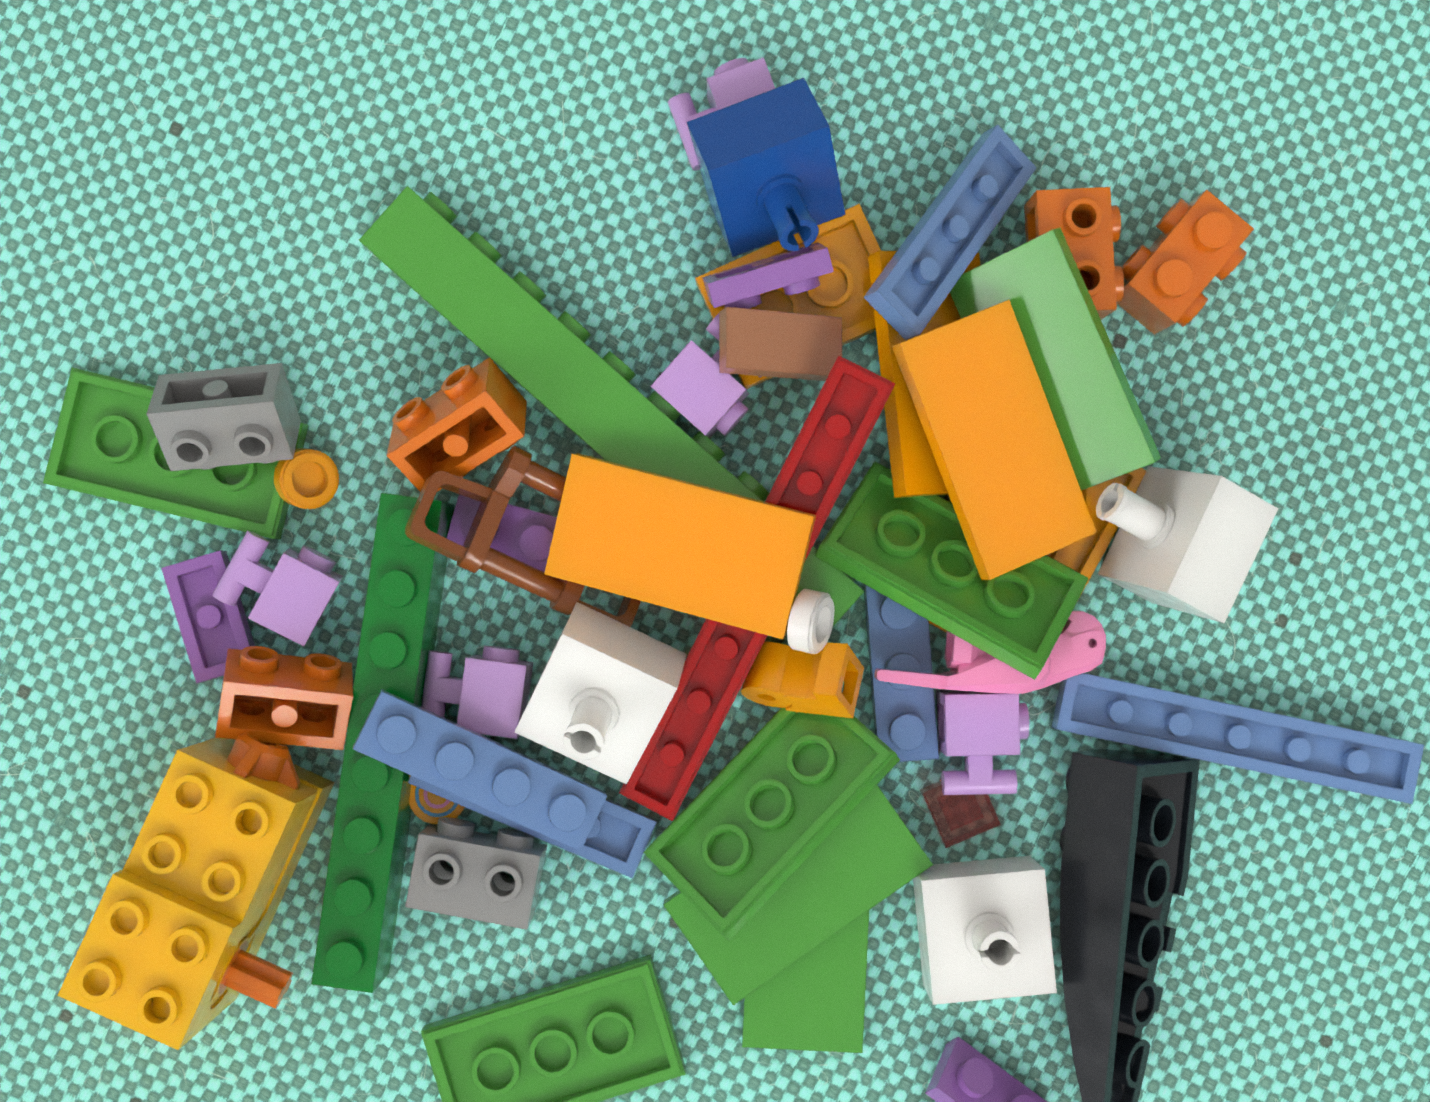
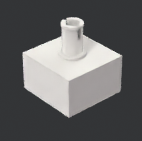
[1096,466,1278,623]
[514,602,687,784]
[913,855,1057,1005]

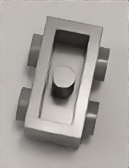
[147,363,301,471]
[405,817,547,930]

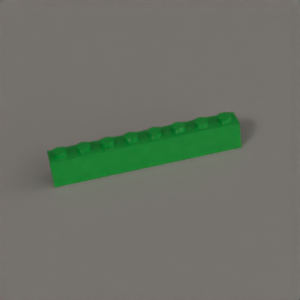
[311,493,455,993]

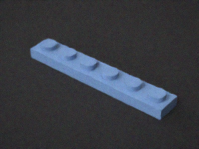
[1051,673,1424,804]

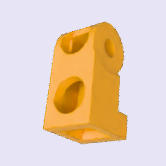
[741,642,864,719]

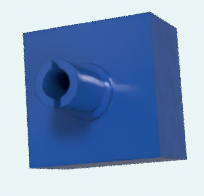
[687,78,845,257]

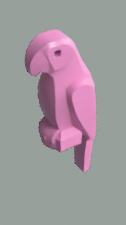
[874,611,1106,694]

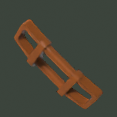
[405,445,641,627]

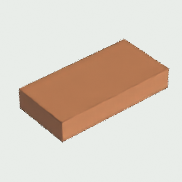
[719,307,842,381]

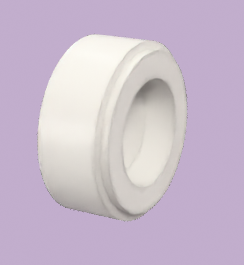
[787,589,835,655]

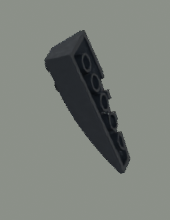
[1060,749,1200,1102]

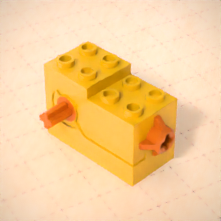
[57,733,335,1050]

